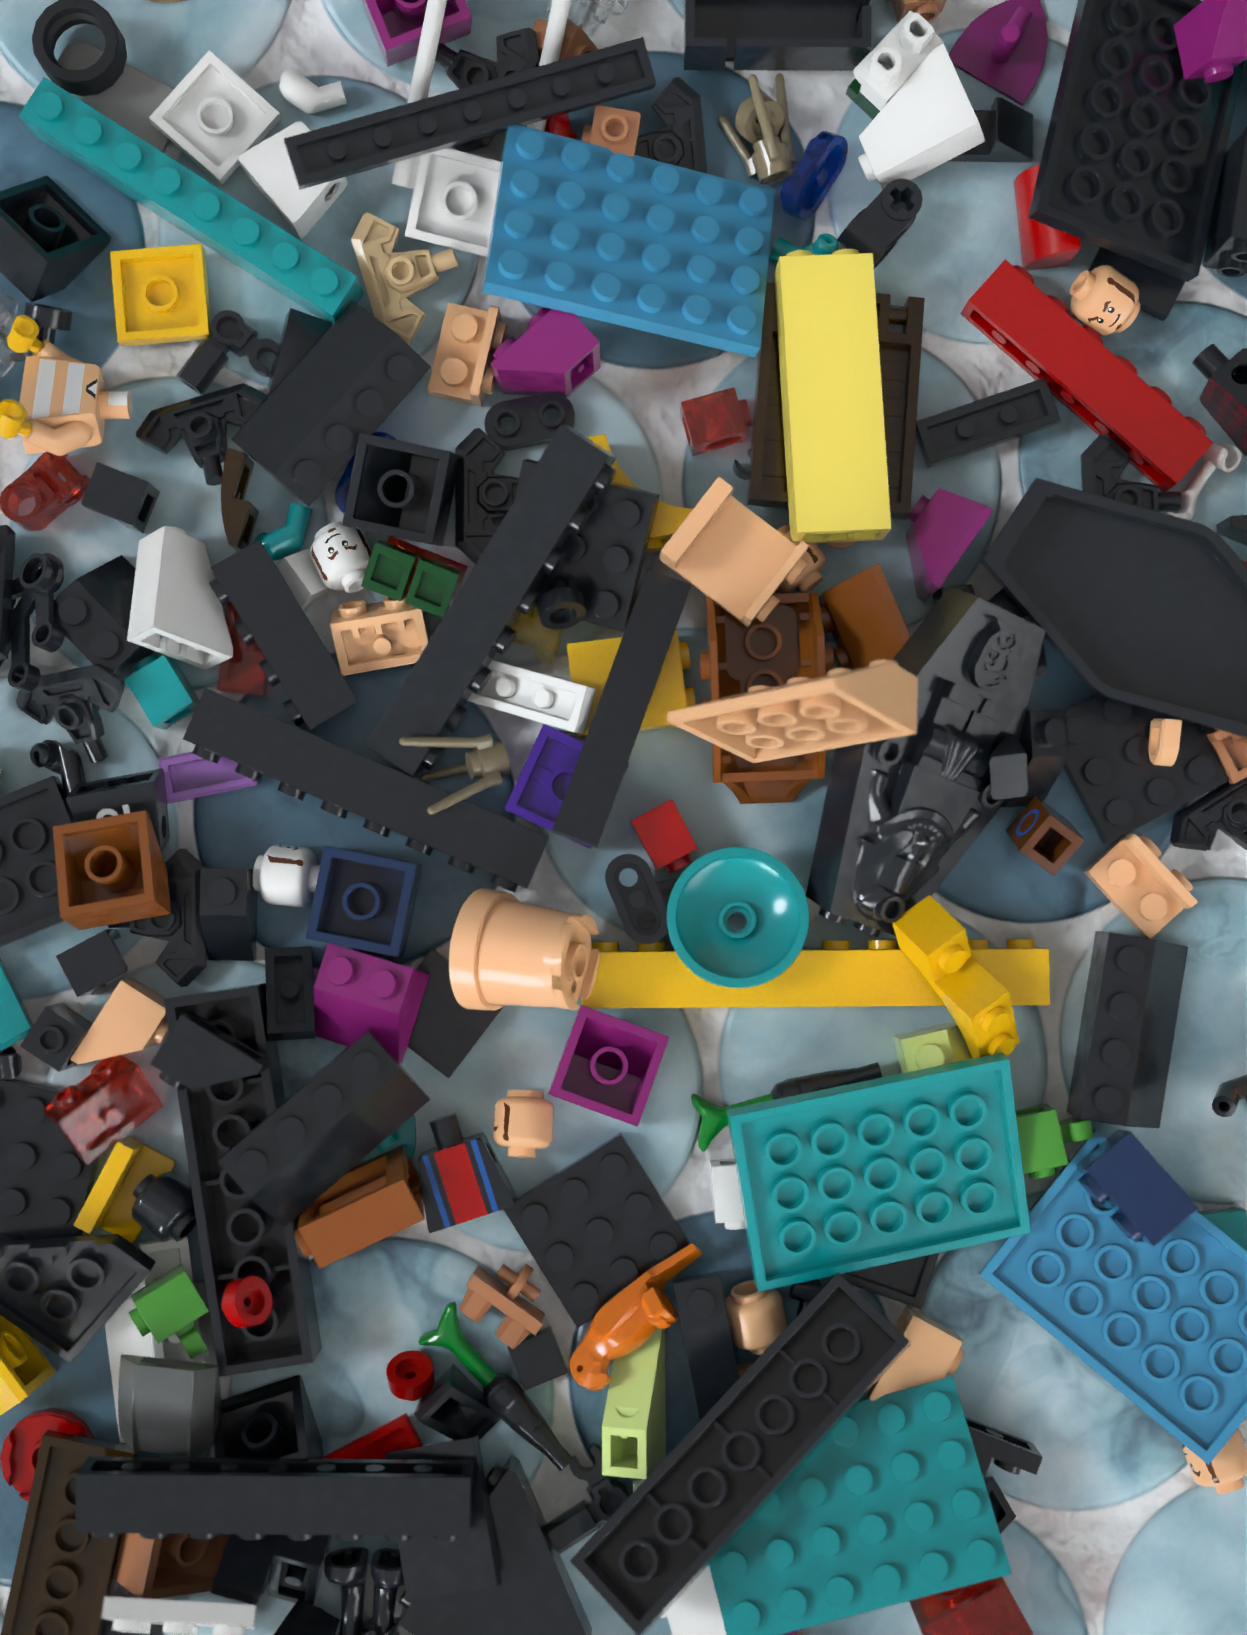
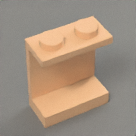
[659,476,809,627]

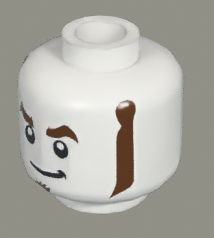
[310,521,373,593]
[253,845,320,907]

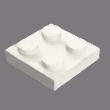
[149,50,281,186]

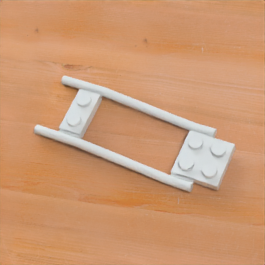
[391,0,571,257]

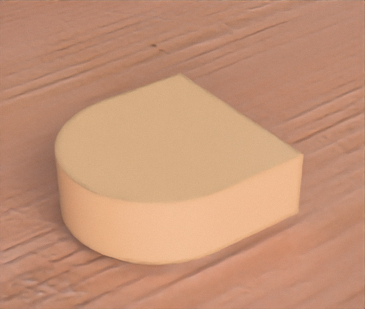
[1148,719,1182,767]

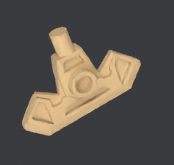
[351,212,459,346]

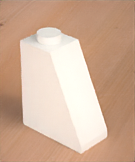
[858,43,985,190]
[127,526,233,670]

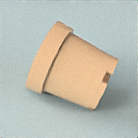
[449,888,600,1010]

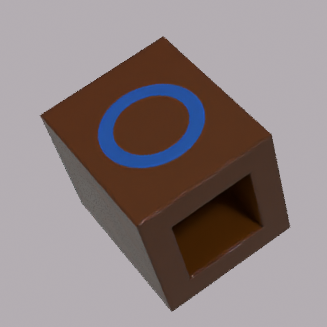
[1006,796,1085,876]

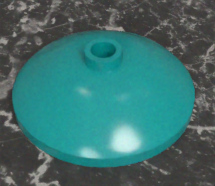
[667,847,809,989]

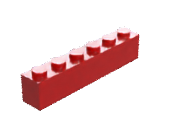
[960,259,1214,492]

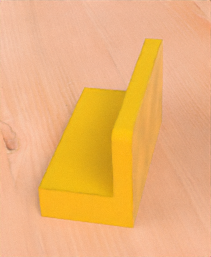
[73,1136,176,1243]

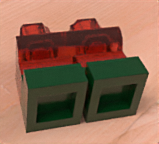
[361,536,468,618]

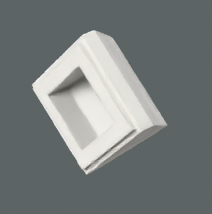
[277,549,331,610]

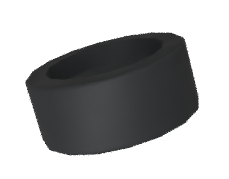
[32,0,127,96]

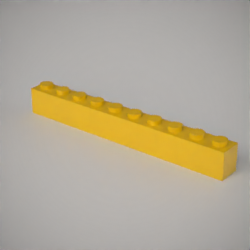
[582,938,1050,1008]

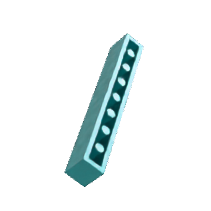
[19,77,364,323]

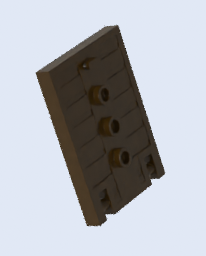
[747,282,925,520]

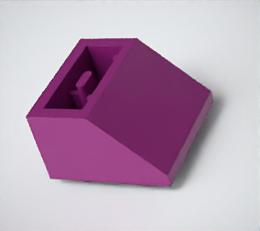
[491,307,601,397]

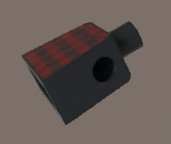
[1192,344,1247,456]

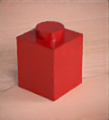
[631,799,698,874]

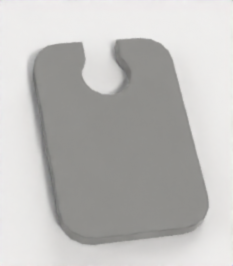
[57,41,174,153]

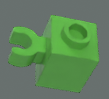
[1016,1104,1094,1179]
[128,1264,209,1359]

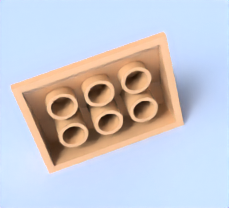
[667,659,918,763]

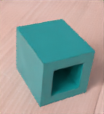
[124,654,200,730]

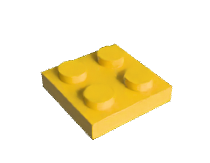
[110,243,212,347]

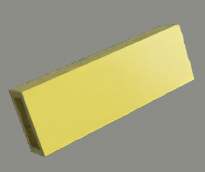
[774,249,891,543]

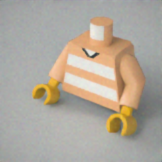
[0,315,132,456]

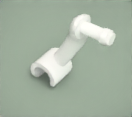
[1166,444,1242,521]

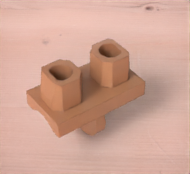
[459,1264,545,1349]

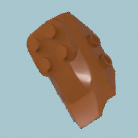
[699,592,834,804]

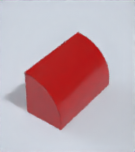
[1013,164,1081,270]

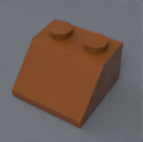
[819,564,911,670]
[53,810,171,930]

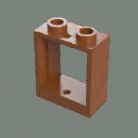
[295,1144,424,1269]

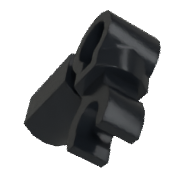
[176,310,279,395]
[545,1442,629,1554]

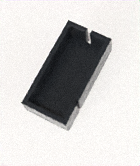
[684,0,871,71]

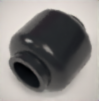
[132,1171,197,1242]

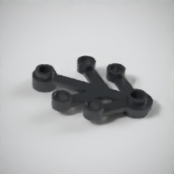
[0,553,65,693]

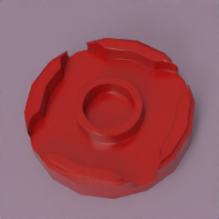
[0,1408,95,1502]

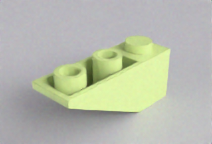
[602,1328,666,1479]

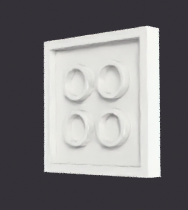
[101,1596,259,1635]

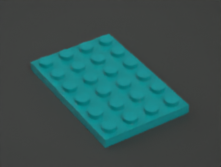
[726,1053,1031,1292]
[709,1377,1012,1635]

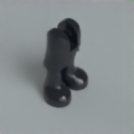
[324,1547,404,1635]

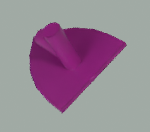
[948,0,1047,106]

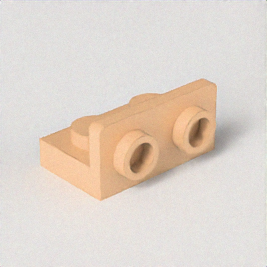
[427,302,508,407]
[330,596,429,676]
[1083,834,1198,939]

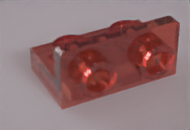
[43,1055,163,1165]

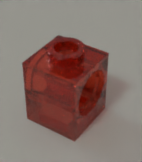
[680,387,752,456]

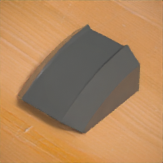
[118,1354,222,1458]

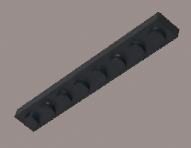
[284,37,657,190]

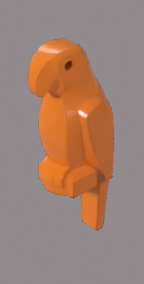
[568,1244,702,1391]

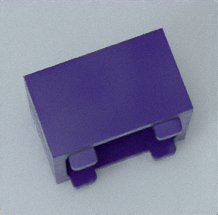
[505,724,629,849]

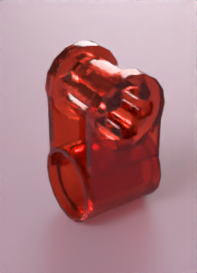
[0,452,91,532]

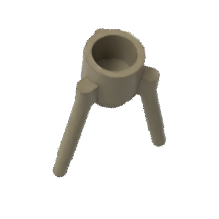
[718,73,796,185]
[399,734,510,815]

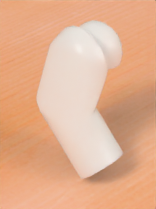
[279,68,347,114]

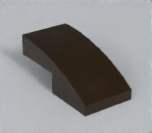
[221,448,259,552]

